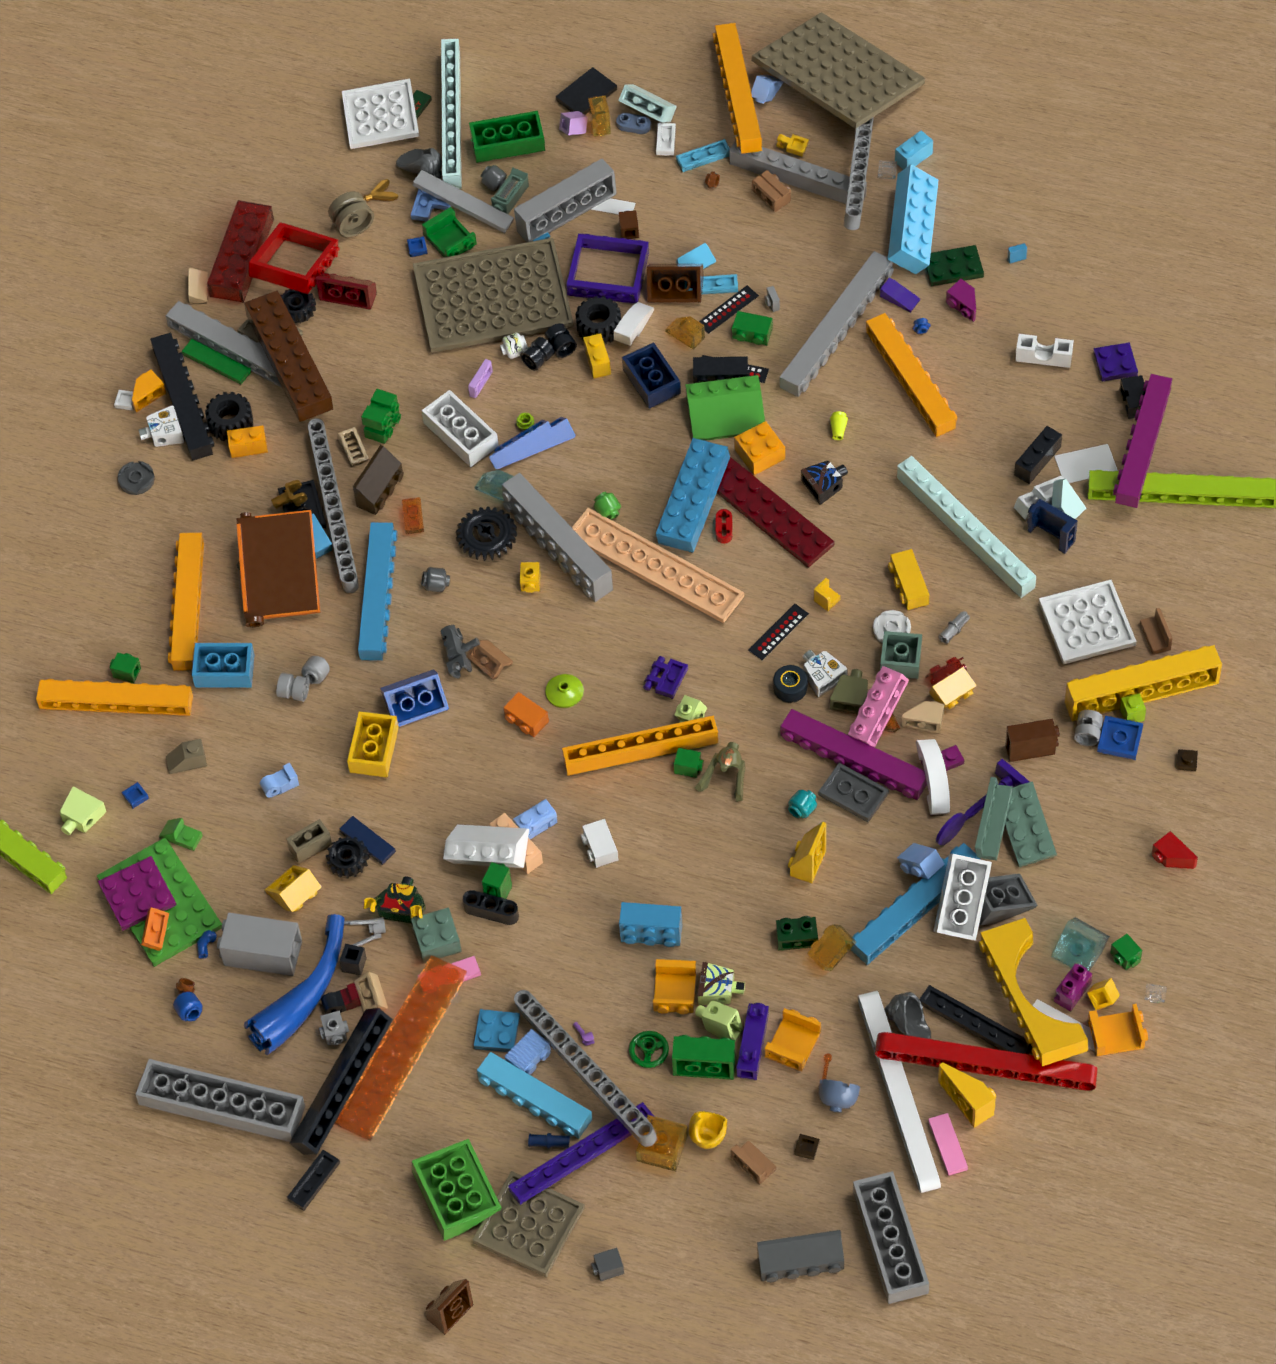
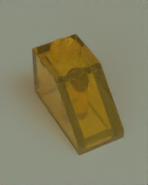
[665,316,705,350]

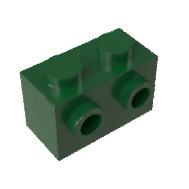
[776,916,818,951]

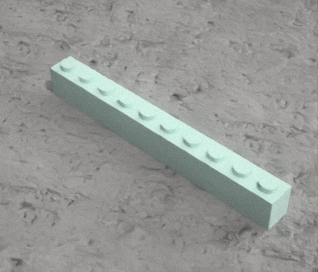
[441,39,462,189]
[897,456,1036,598]

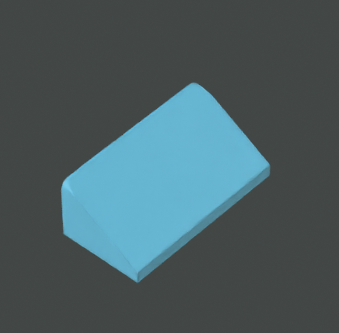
[676,243,716,269]

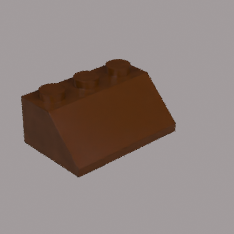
[647,264,704,303]

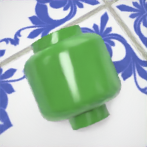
[594,492,621,520]

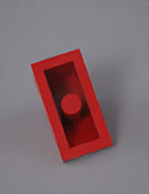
[1152,831,1198,869]

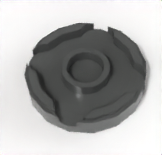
[118,461,155,495]

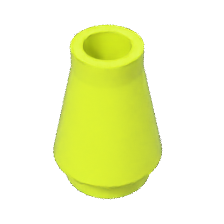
[830,411,848,440]

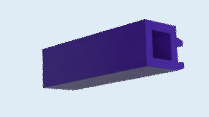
[737,1003,769,1080]

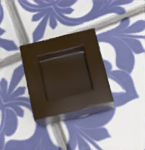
[1177,749,1198,771]
[794,1134,820,1160]

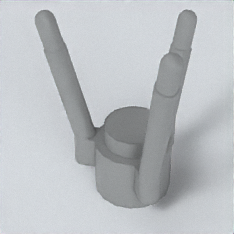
[344,917,386,946]

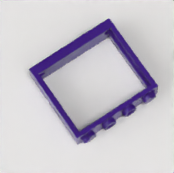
[567,233,649,304]

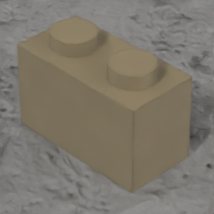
[286,819,332,864]

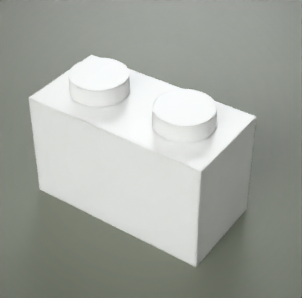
[581,819,618,868]

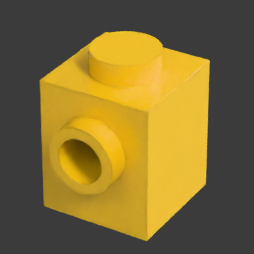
[520,562,541,593]

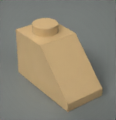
[902,701,944,734]

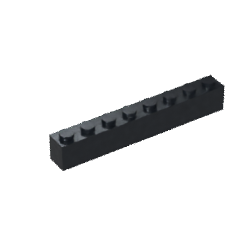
[150,332,215,461]
[289,1008,393,1155]

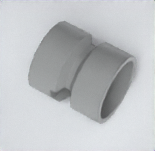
[276,673,310,702]
[1074,710,1103,746]

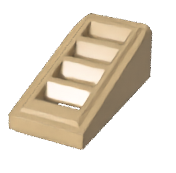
[338,427,369,466]

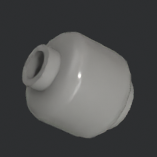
[302,656,330,684]

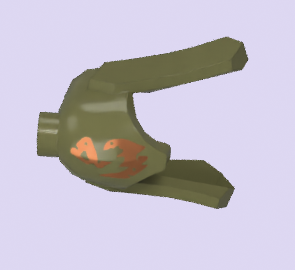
[695,742,745,802]

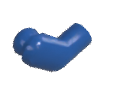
[197,930,217,959]

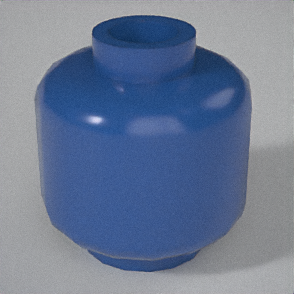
[173,992,203,1021]

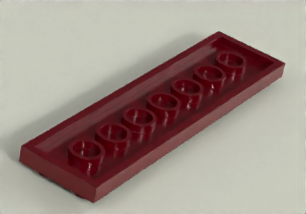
[717,457,835,568]

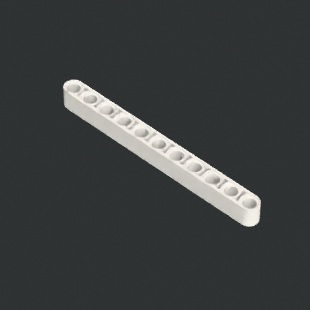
[857,991,941,1193]

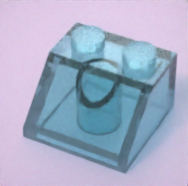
[1052,917,1110,971]

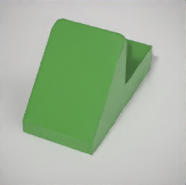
[159,818,203,851]

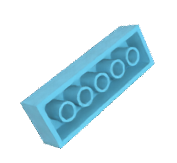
[888,164,939,274]

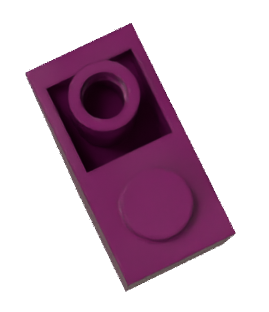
[946,279,976,322]

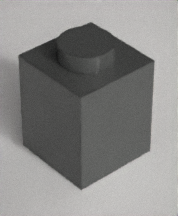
[591,1248,624,1281]

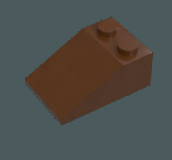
[425,1279,474,1335]

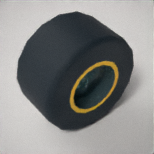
[773,665,808,703]

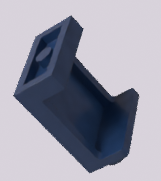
[1027,499,1078,554]

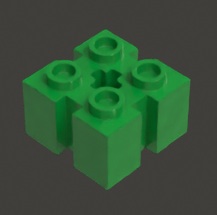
[361,389,401,444]

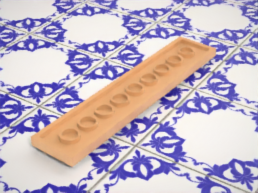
[572,508,744,624]

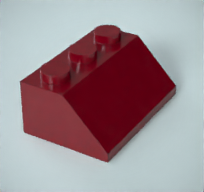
[316,273,377,310]

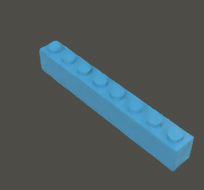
[358,522,398,660]
[851,843,981,965]

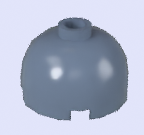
[819,1079,860,1112]

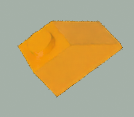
[132,370,166,413]

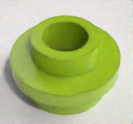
[516,412,535,430]

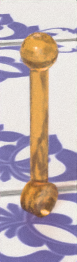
[818,1053,832,1089]

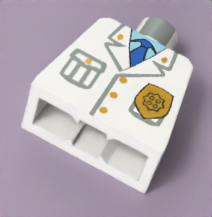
[138,405,184,447]
[803,650,847,697]

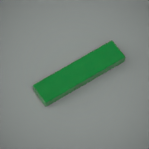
[182,339,251,385]

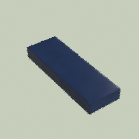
[339,816,396,865]

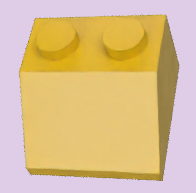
[264,865,321,912]

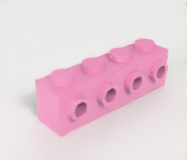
[848,666,909,747]

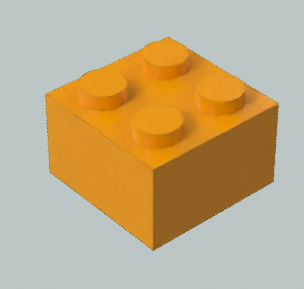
[734,421,785,475]

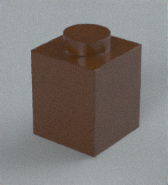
[619,210,639,239]

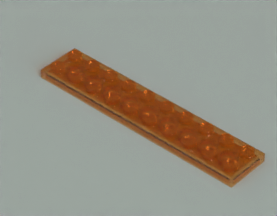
[335,955,467,1141]

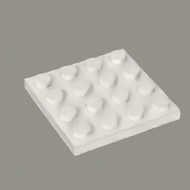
[342,79,420,149]
[1039,580,1137,665]

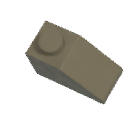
[166,739,207,774]

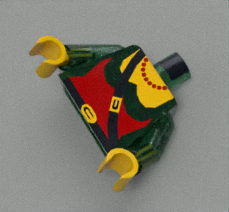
[363,876,426,924]

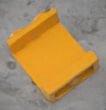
[653,959,696,1015]
[1088,1004,1148,1056]
[765,1008,821,1072]

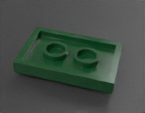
[926,245,984,287]

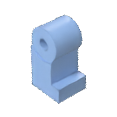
[259,763,299,798]

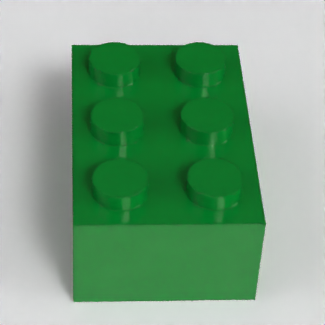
[672,1035,736,1080]

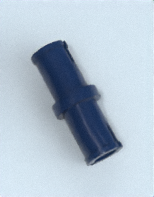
[528,1133,570,1149]

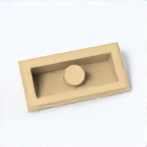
[188,268,208,304]
[354,972,388,1012]

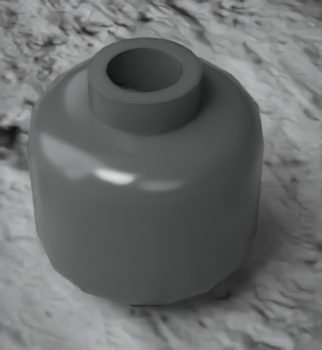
[480,165,507,191]
[421,567,450,592]

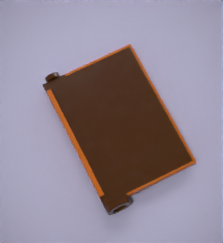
[236,510,321,627]

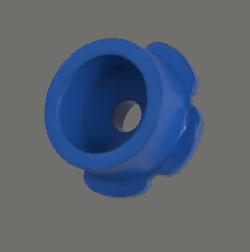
[913,318,931,334]

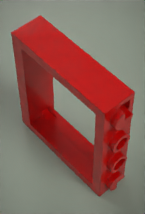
[249,222,340,294]

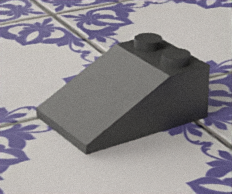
[979,874,1038,926]

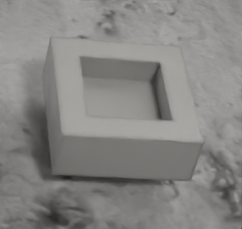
[765,286,780,312]

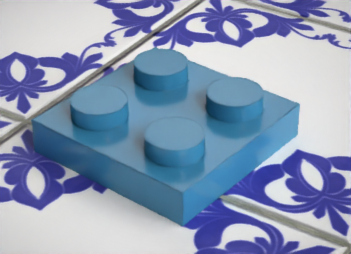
[474,1009,520,1052]

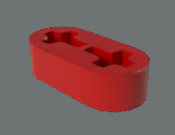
[715,509,733,544]

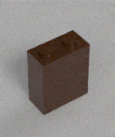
[1005,718,1060,762]

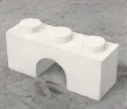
[1016,334,1074,368]

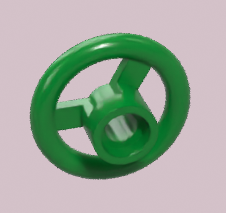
[629,1031,669,1068]

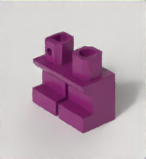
[1054,963,1092,1012]

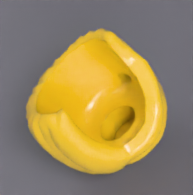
[688,1111,728,1149]

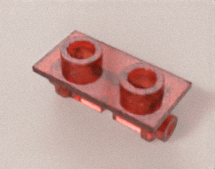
[925,657,967,686]

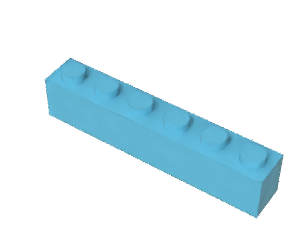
[477,1052,593,1139]

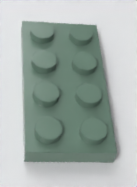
[1005,781,1057,868]

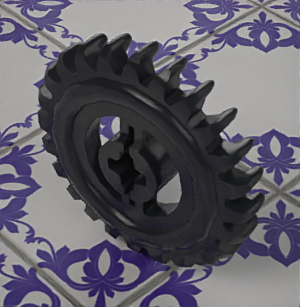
[456,506,517,561]

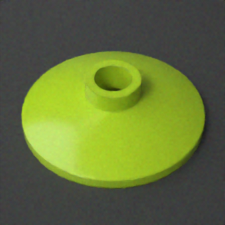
[545,674,584,708]

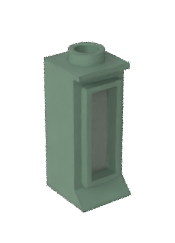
[491,167,529,214]

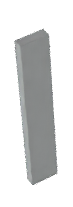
[412,170,514,233]

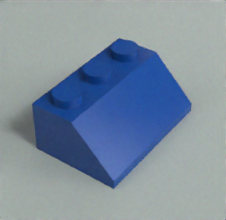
[380,669,449,727]

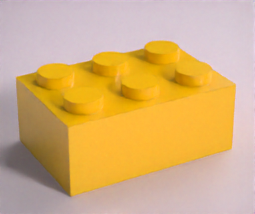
[347,711,399,777]

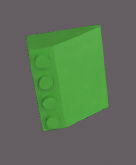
[685,375,765,441]
[412,1139,502,1241]

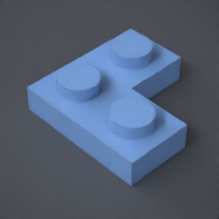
[411,189,451,222]

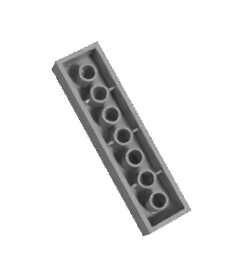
[502,473,613,602]
[135,1059,305,1142]

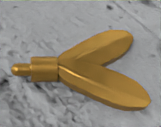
[363,179,399,202]

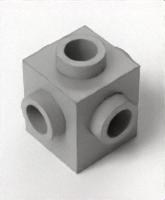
[319,1011,349,1045]

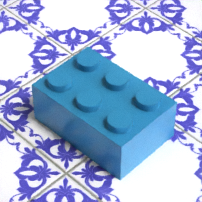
[192,643,255,688]
[619,902,683,947]

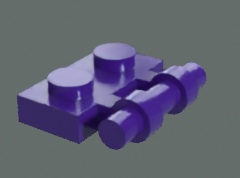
[643,656,688,699]

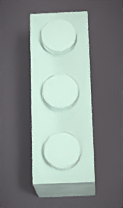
[618,84,677,123]

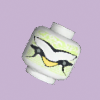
[500,333,528,359]

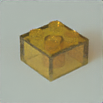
[636,1115,688,1172]

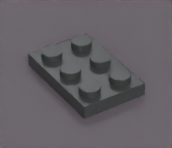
[818,763,889,822]

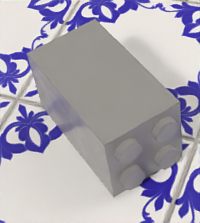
[217,913,302,976]

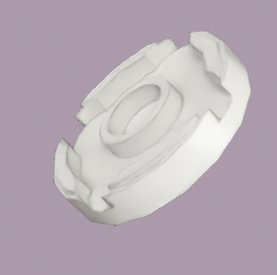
[873,610,911,643]

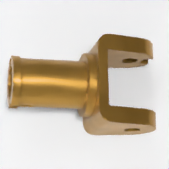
[271,480,307,510]

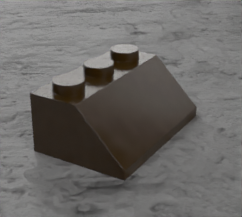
[353,445,404,515]

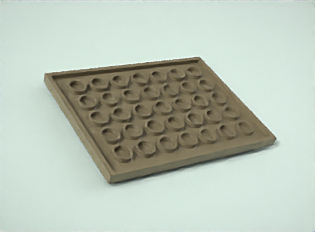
[751,12,925,129]
[413,238,574,353]

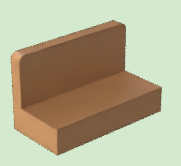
[1140,608,1172,655]
[467,640,513,679]
[731,1141,777,1185]

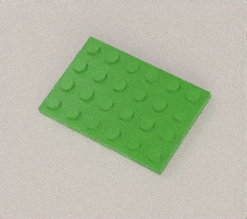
[97,838,222,967]

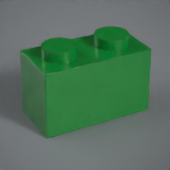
[732,311,773,346]
[482,862,512,899]

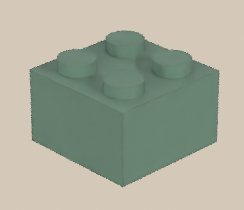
[880,631,922,679]
[411,907,462,963]

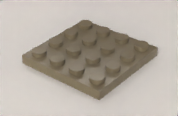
[473,1171,585,1277]

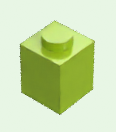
[1120,693,1146,722]

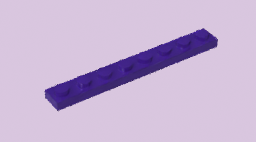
[508,1102,655,1204]

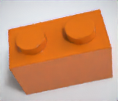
[504,692,549,737]

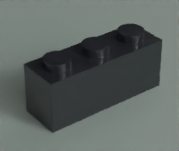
[693,356,748,383]
[1014,426,1062,485]

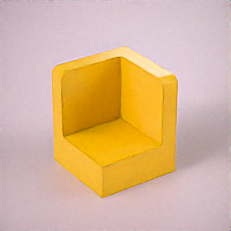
[814,578,841,611]
[1087,978,1120,1010]

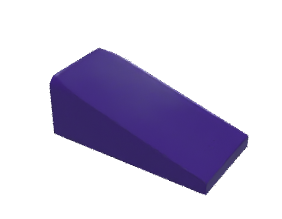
[880,277,920,312]

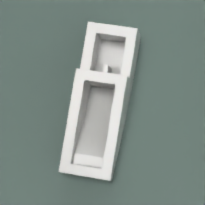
[613,302,654,346]
[1014,476,1073,520]

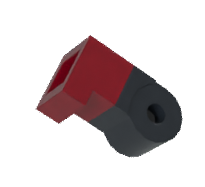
[321,982,361,1014]

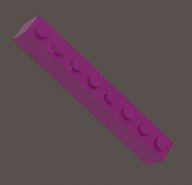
[1113,374,1173,508]
[780,709,927,800]

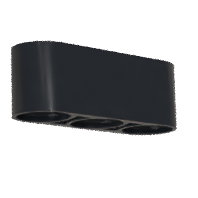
[463,890,519,925]

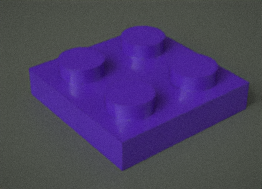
[1093,342,1138,382]

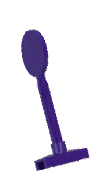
[936,759,1030,846]

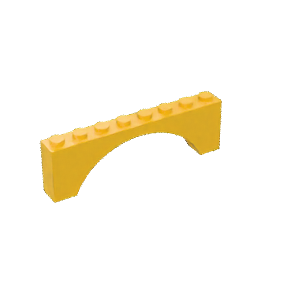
[979,918,1088,1066]

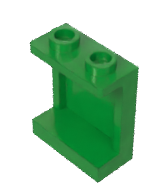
[422,207,477,258]

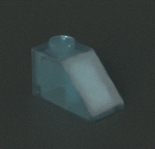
[475,470,514,501]

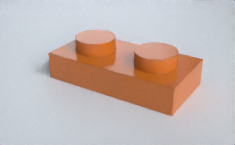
[141,907,169,951]

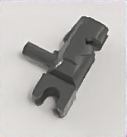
[440,625,480,679]

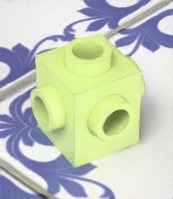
[675,695,707,723]

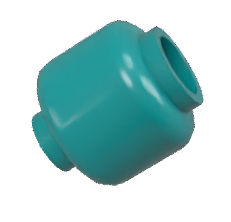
[788,790,817,819]

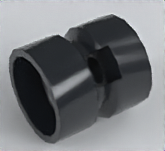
[544,323,577,358]
[520,337,555,371]

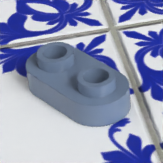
[616,113,651,134]

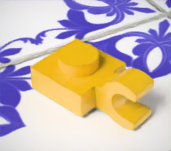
[776,134,809,157]

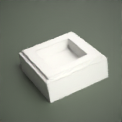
[114,390,134,410]

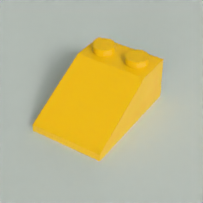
[788,822,826,883]
[938,1062,996,1128]

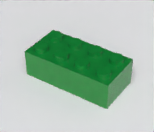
[469,111,545,163]

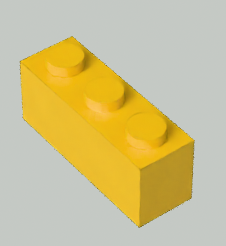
[888,549,929,610]

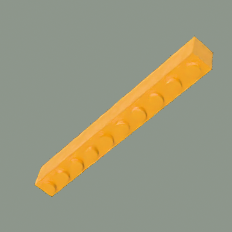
[712,23,762,154]

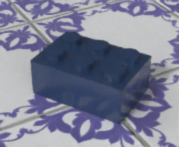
[622,342,681,409]

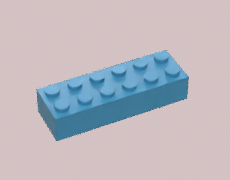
[656,438,730,553]

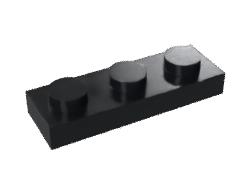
[287,1150,340,1211]

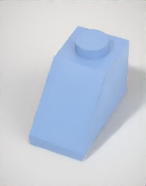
[751,75,783,104]

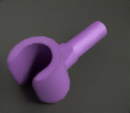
[573,1022,595,1046]

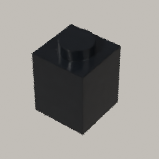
[340,944,367,976]

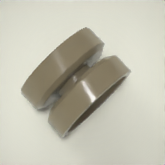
[328,191,374,237]

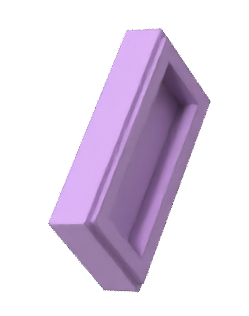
[468,359,493,398]

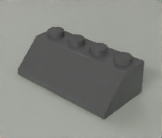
[757,1230,844,1282]

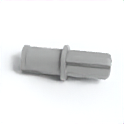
[938,611,970,644]

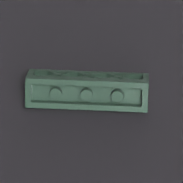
[975,777,1013,860]

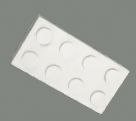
[421,390,499,467]

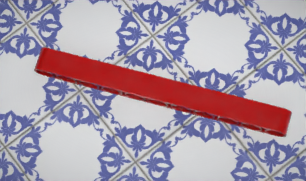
[875,1032,1098,1091]

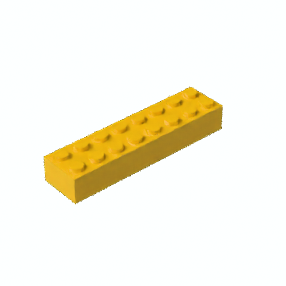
[1064,645,1222,721]

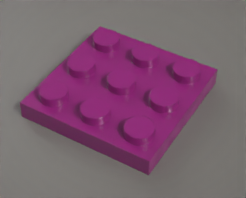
[98,856,176,931]

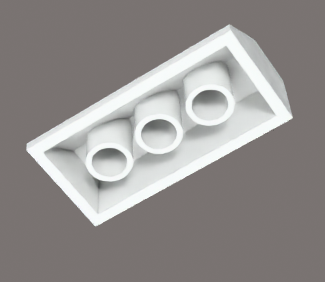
[443,824,529,868]
[933,854,992,941]

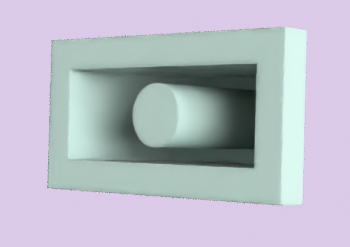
[1052,478,1086,519]

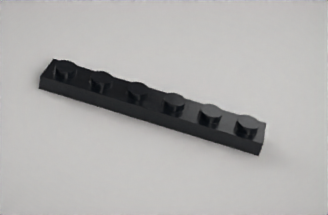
[919,985,1033,1054]

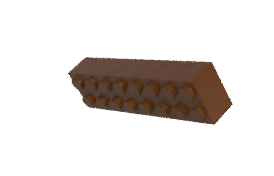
[244,290,334,422]

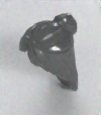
[396,148,442,179]
[884,992,931,1039]

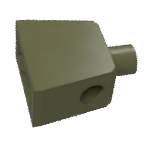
[830,669,868,714]

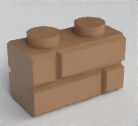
[752,170,791,212]

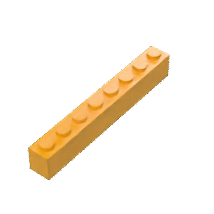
[866,313,957,437]
[168,532,204,671]
[36,679,193,716]
[562,715,719,776]

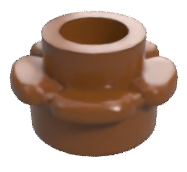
[705,171,720,188]
[176,978,195,994]

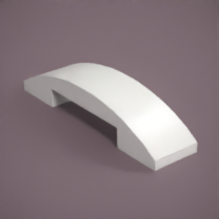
[916,739,950,815]

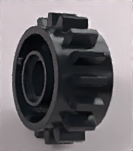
[280,289,316,323]
[326,836,370,879]

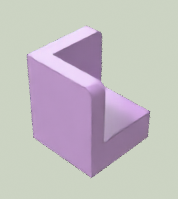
[559,111,588,136]

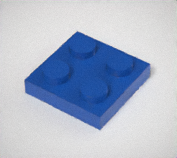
[1097,716,1144,760]

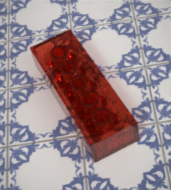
[207,200,274,303]

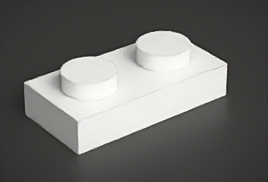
[656,123,676,155]

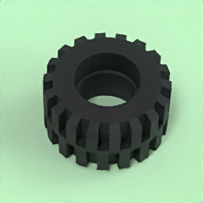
[575,296,621,345]
[205,392,253,441]

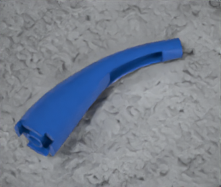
[244,914,345,1055]

